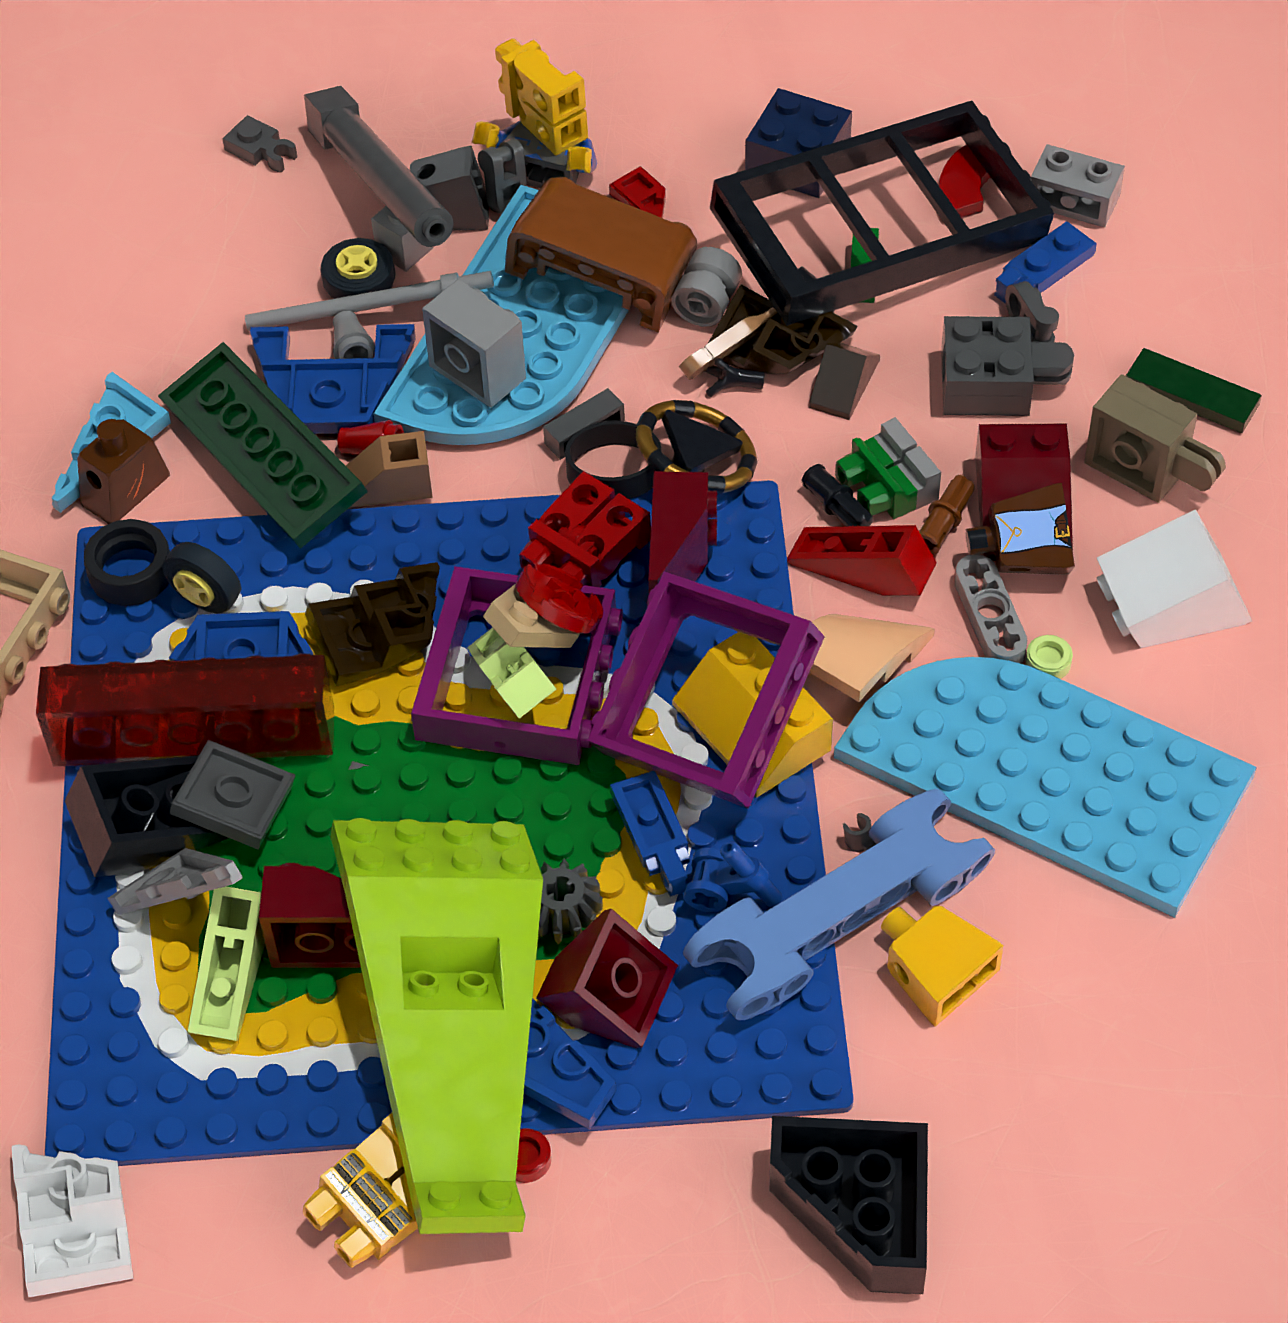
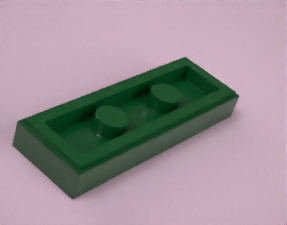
[1126,348,1262,433]

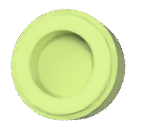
[1026,635,1073,679]

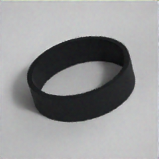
[565,421,661,499]

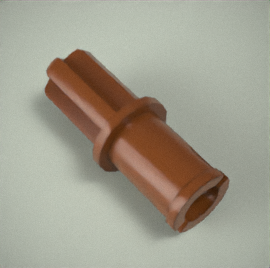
[919,475,975,554]

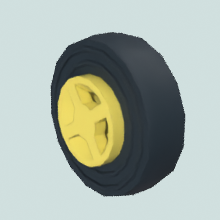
[320,238,396,299]
[162,542,242,614]

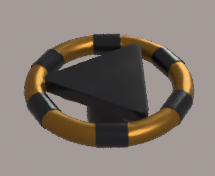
[635,400,758,494]

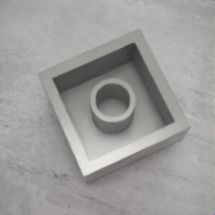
[422,279,526,408]

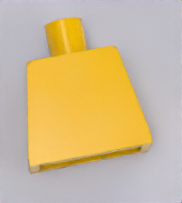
[881,906,1004,1027]

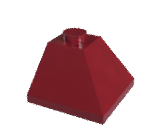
[536,909,678,1048]

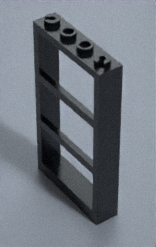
[710,100,1054,326]

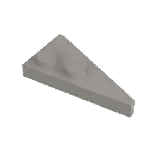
[107,848,243,915]

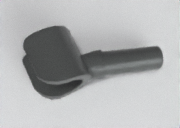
[843,813,876,851]

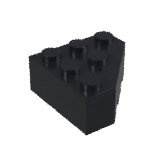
[769,1116,928,1294]

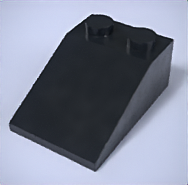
[65,755,229,877]

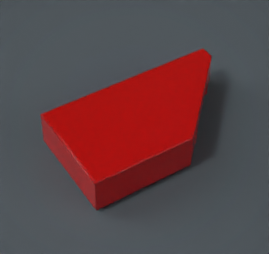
[609,166,666,218]

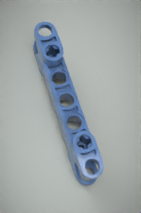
[683,789,995,1020]

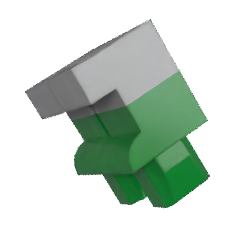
[835,417,941,520]

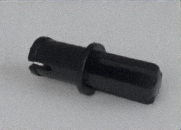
[801,464,873,526]

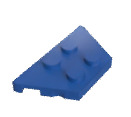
[150,611,330,701]

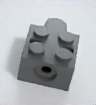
[941,316,1074,416]

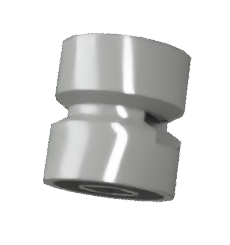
[671,247,742,327]

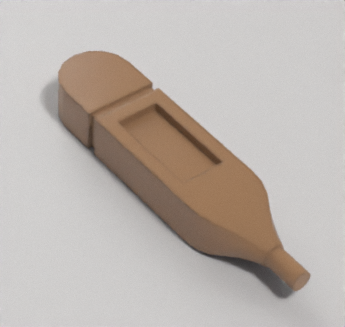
[679,307,777,380]

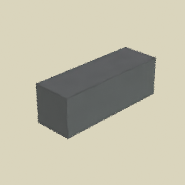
[543,388,625,460]

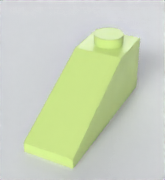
[188,886,265,1041]

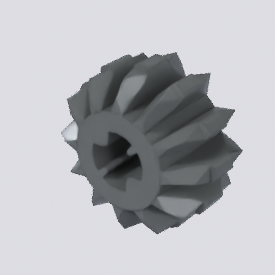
[538,858,603,945]

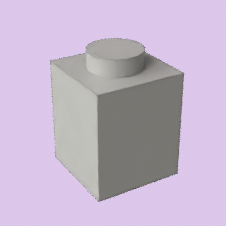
[371,206,433,271]

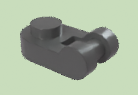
[477,138,527,214]
[1005,281,1059,342]

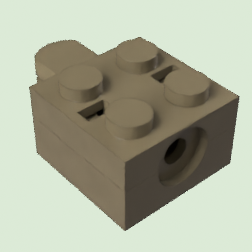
[1084,374,1226,503]

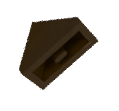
[809,343,880,420]

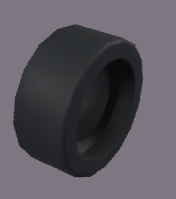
[84,519,170,606]

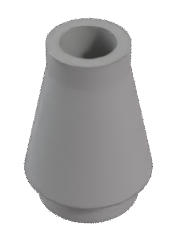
[333,310,375,359]

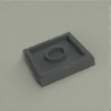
[170,740,295,850]

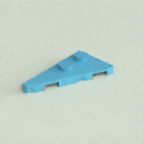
[51,372,171,513]

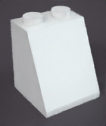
[1097,509,1252,648]

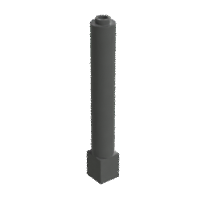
[304,86,453,247]

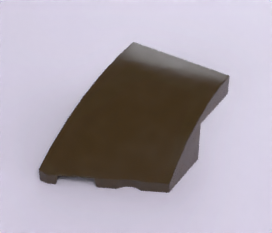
[708,284,858,374]
[305,562,440,686]

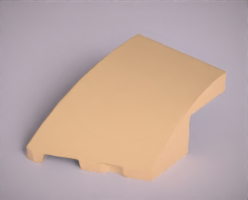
[809,614,935,702]

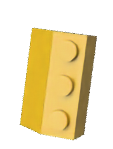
[672,632,833,797]

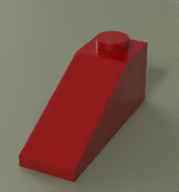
[787,525,937,596]

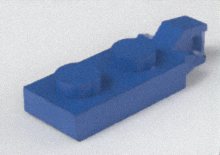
[994,221,1097,304]
[610,771,690,897]

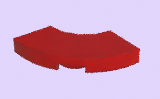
[939,144,991,218]

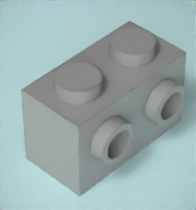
[1031,144,1125,227]

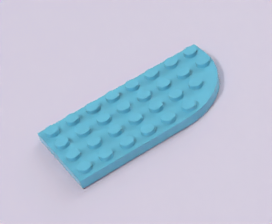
[373,185,629,445]
[834,657,1256,918]

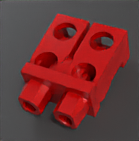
[519,471,651,587]

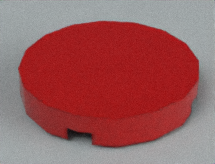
[515,563,604,633]

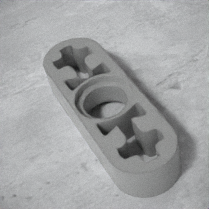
[955,554,1027,664]

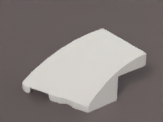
[11,1144,134,1297]

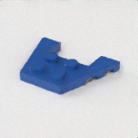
[250,324,416,434]

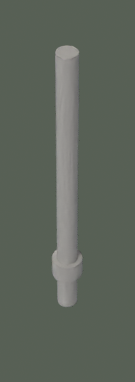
[245,271,494,331]

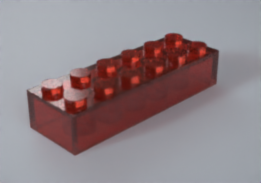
[36,654,334,766]

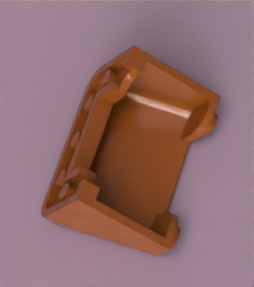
[505,177,697,333]

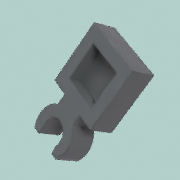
[222,115,297,172]

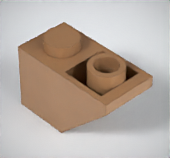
[346,431,433,508]

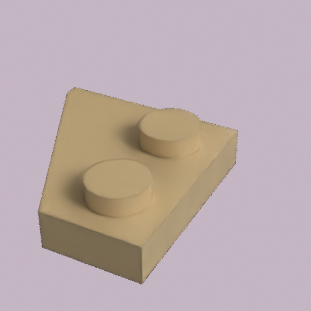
[483,584,580,648]

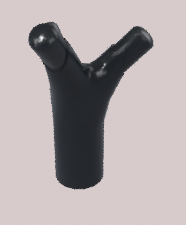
[705,358,765,397]

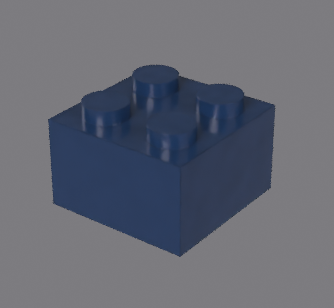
[745,88,852,198]

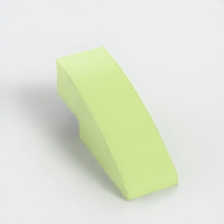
[467,628,556,719]

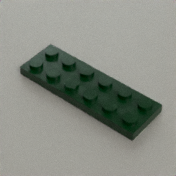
[158,342,368,549]

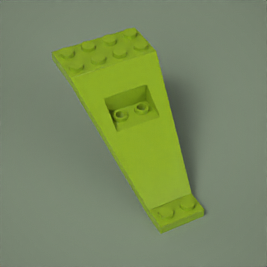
[331,818,543,1234]

